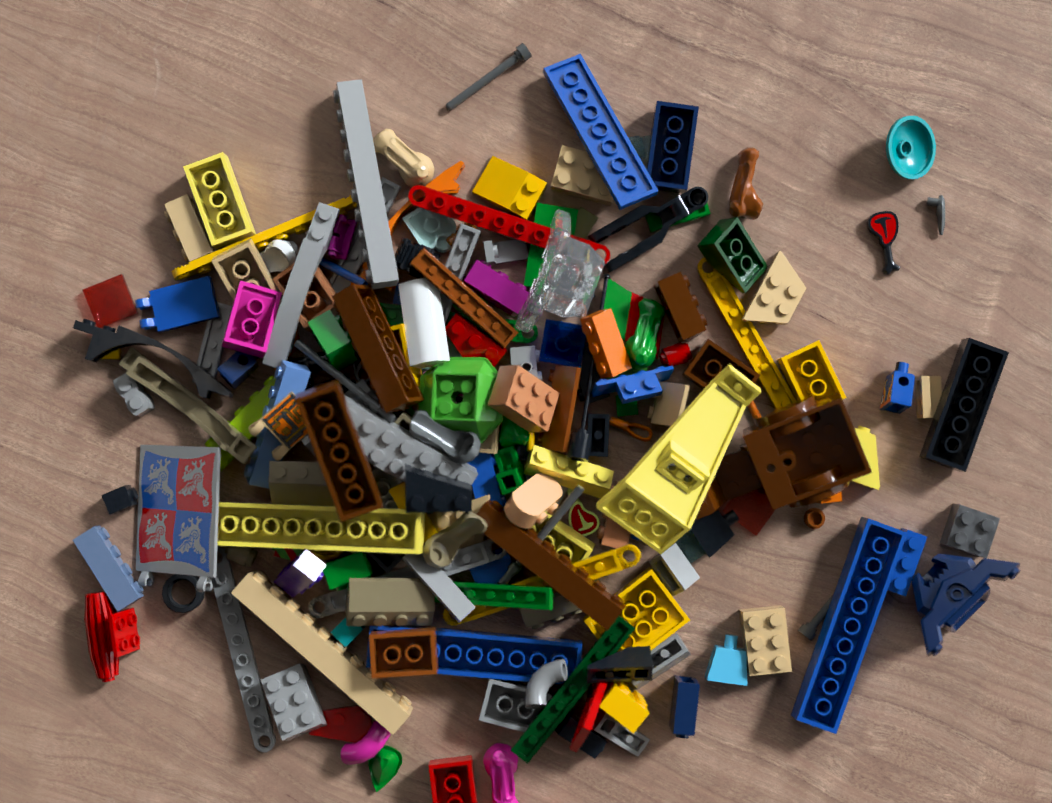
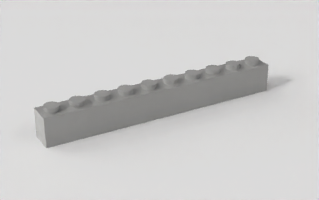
[333,79,399,289]

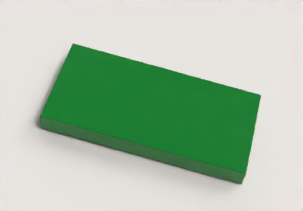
[524,203,578,290]

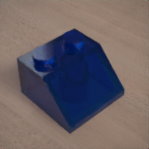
[539,319,586,368]

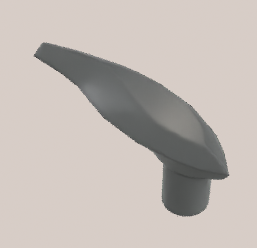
[926,195,945,235]

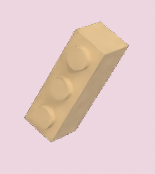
[164,194,215,262]

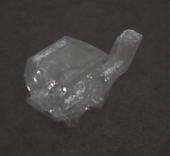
[515,209,605,333]

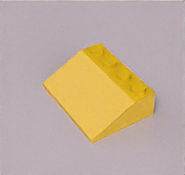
[583,567,690,652]

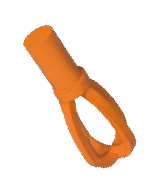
[609,416,653,441]

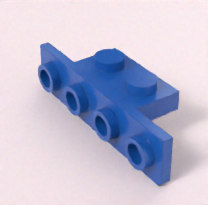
[591,366,674,404]

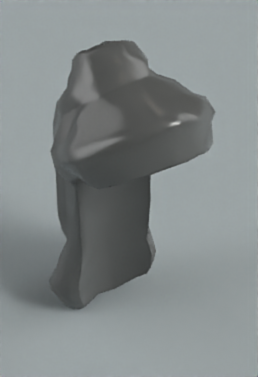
[409,411,481,464]

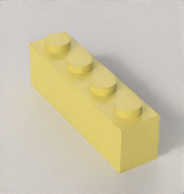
[523,445,614,498]

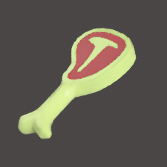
[567,488,600,537]

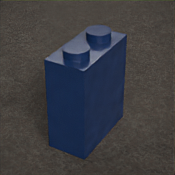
[669,675,700,738]

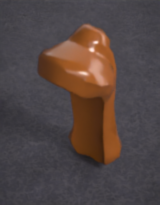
[729,147,763,220]

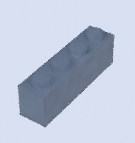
[73,525,144,612]

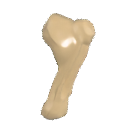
[373,128,435,187]

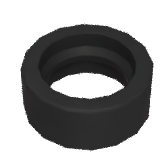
[162,574,205,613]

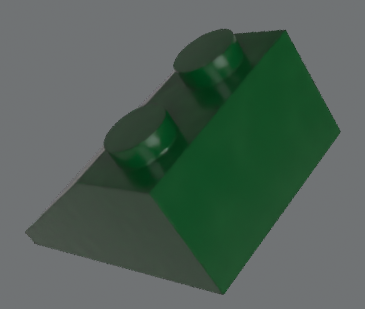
[697,217,768,293]

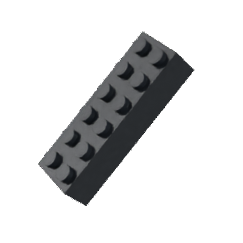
[919,338,1009,472]

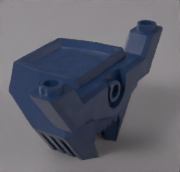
[912,553,1020,657]

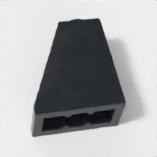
[555,711,608,759]

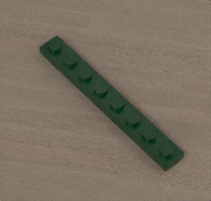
[511,615,635,764]

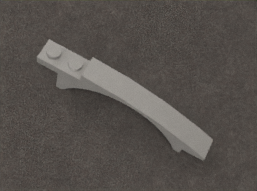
[262,202,340,368]

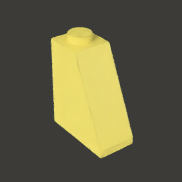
[851,426,880,490]

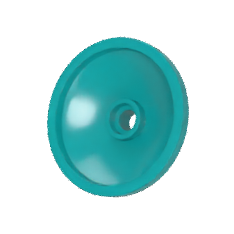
[886,115,936,180]

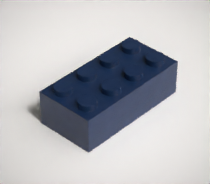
[646,101,699,194]

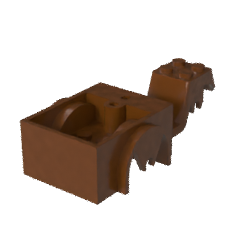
[685,392,872,520]

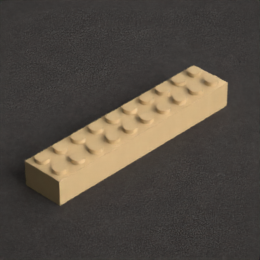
[231,570,413,735]

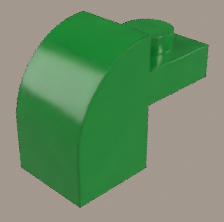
[494,445,526,495]

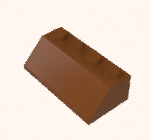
[538,365,581,453]

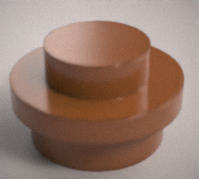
[804,508,825,529]

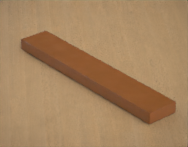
[409,247,519,348]

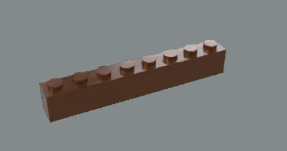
[477,500,626,630]

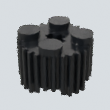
[394,238,440,279]

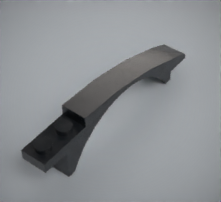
[73,319,234,399]

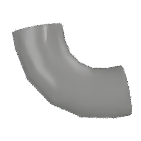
[525,659,568,709]

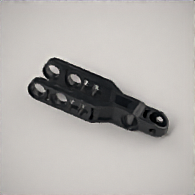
[588,187,709,273]

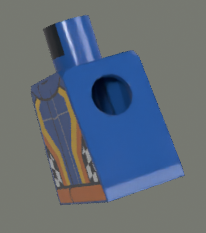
[879,362,915,414]

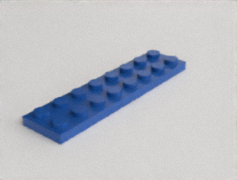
[543,54,658,210]

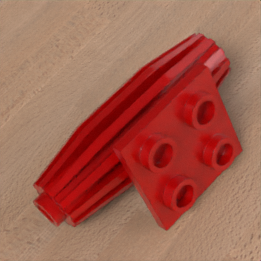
[84,591,140,682]

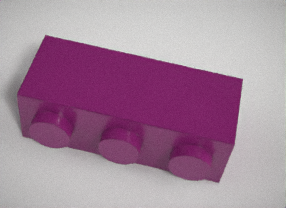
[462,260,530,317]

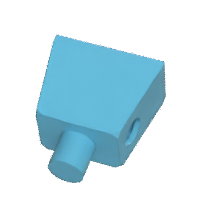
[705,634,748,686]

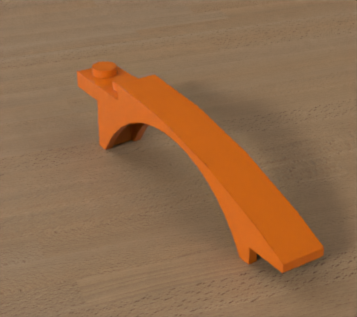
[350,161,465,292]

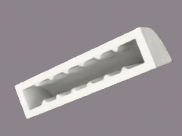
[398,278,450,369]

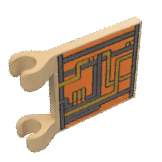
[248,391,308,461]

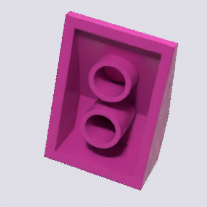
[221,280,282,358]

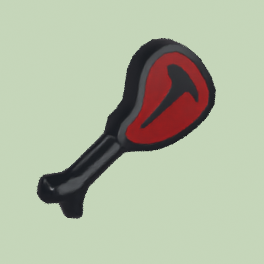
[867,211,900,275]

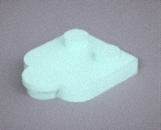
[402,208,456,253]

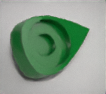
[368,745,402,793]

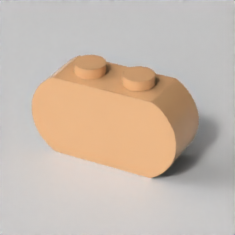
[504,473,562,528]

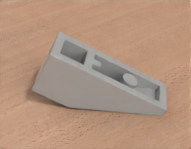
[592,707,650,757]

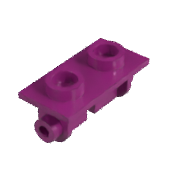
[327,215,357,260]

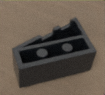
[405,464,472,513]

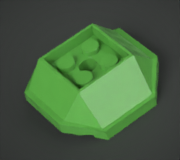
[418,357,502,443]

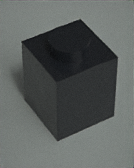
[101,485,138,515]

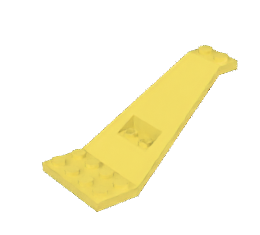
[596,364,761,554]

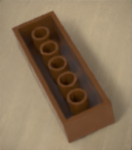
[332,284,424,413]
[295,380,383,522]

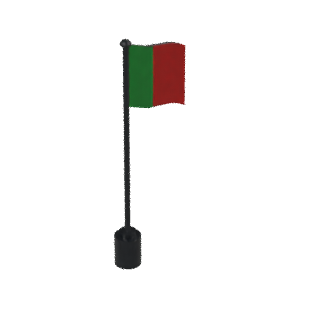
[567,274,664,462]

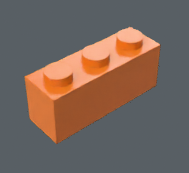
[580,308,632,378]

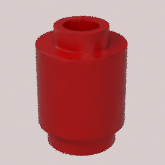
[659,342,692,367]

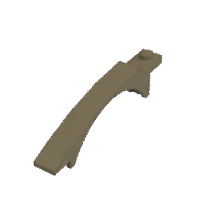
[119,347,257,464]

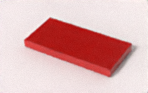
[569,682,608,753]

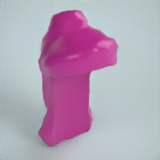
[483,743,519,803]

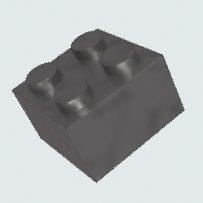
[940,504,1000,558]

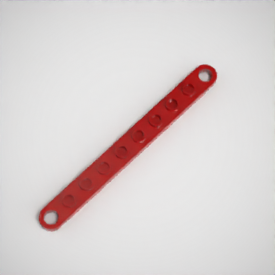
[408,185,610,266]

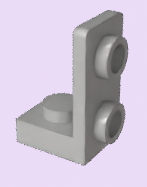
[483,239,528,265]

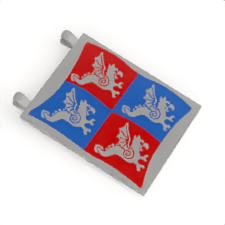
[136,445,221,592]

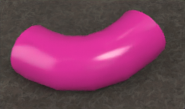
[341,721,391,765]

